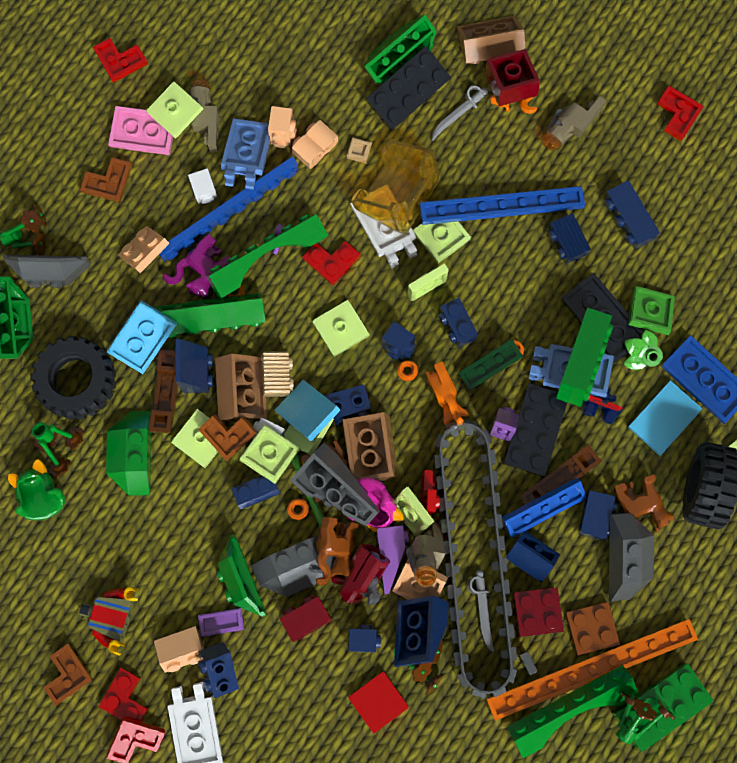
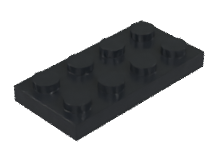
[365,46,452,131]
[561,273,644,364]
[504,384,567,477]

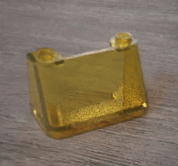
[351,140,440,234]

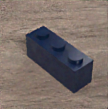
[604,180,660,250]

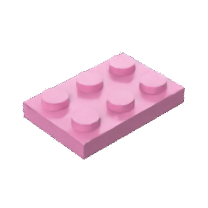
[108,106,173,155]

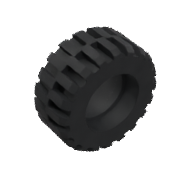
[30,336,116,420]
[682,442,737,529]

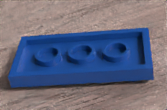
[661,335,737,424]

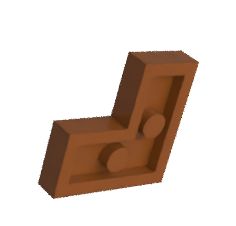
[80,158,133,203]
[198,414,258,461]
[43,644,93,706]

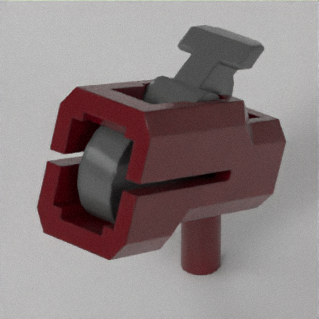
[332,544,391,605]

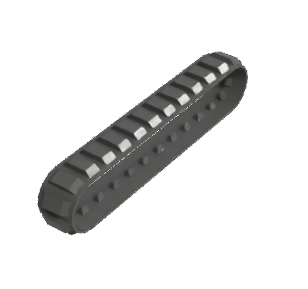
[434,419,517,699]

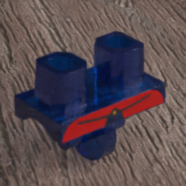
[582,387,623,425]

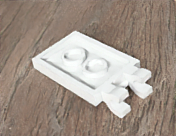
[350,185,417,268]
[168,682,224,763]

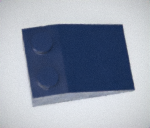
[176,339,213,393]
[394,595,449,667]

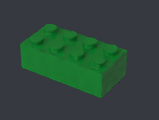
[556,307,614,407]
[612,663,714,752]

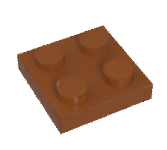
[566,602,620,655]

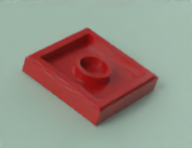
[348,671,409,734]

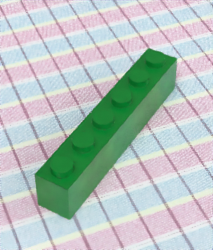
[154,292,266,338]

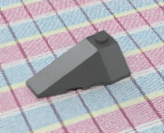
[290,443,380,526]

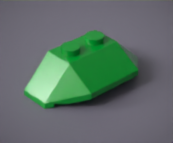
[364,14,437,83]
[0,276,34,359]
[106,411,151,496]
[216,534,267,617]

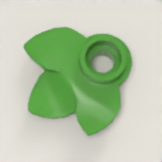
[624,330,663,370]

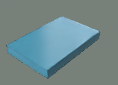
[107,300,177,374]
[275,380,340,441]
[628,380,703,456]

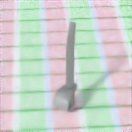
[431,86,488,141]
[466,570,494,652]

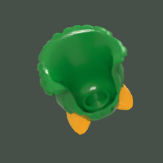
[8,459,65,521]

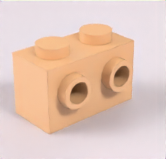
[268,106,297,148]
[154,626,204,673]

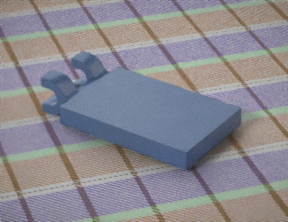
[221,119,270,190]
[529,344,614,397]

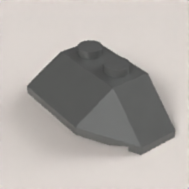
[3,255,91,288]
[609,513,654,601]
[251,536,335,597]

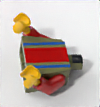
[79,587,139,656]

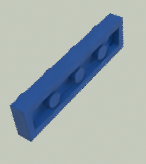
[502,478,587,538]

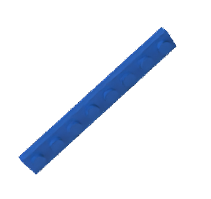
[159,156,298,261]
[419,186,585,225]

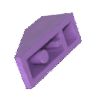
[489,407,519,442]
[377,526,409,595]

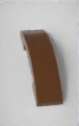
[149,349,178,433]
[520,444,602,504]

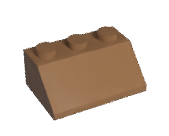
[456,16,526,64]
[215,354,267,422]
[343,412,399,481]

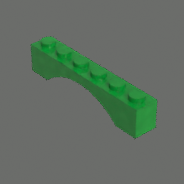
[206,213,329,298]
[507,664,640,758]

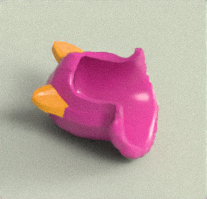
[348,477,404,532]

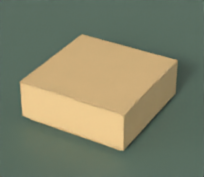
[347,137,372,164]

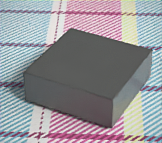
[518,652,537,675]

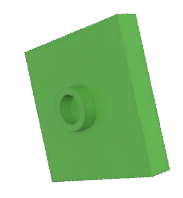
[628,286,675,335]

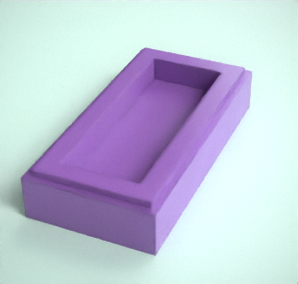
[198,608,245,637]

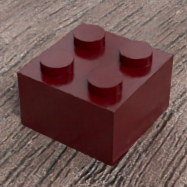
[485,48,540,106]
[512,587,564,637]
[279,595,333,642]

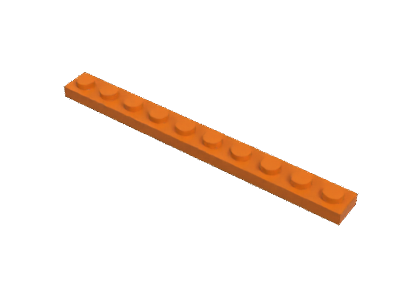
[486,619,698,721]

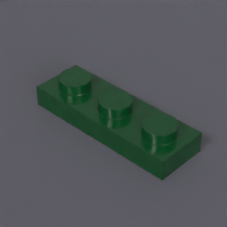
[459,339,524,391]

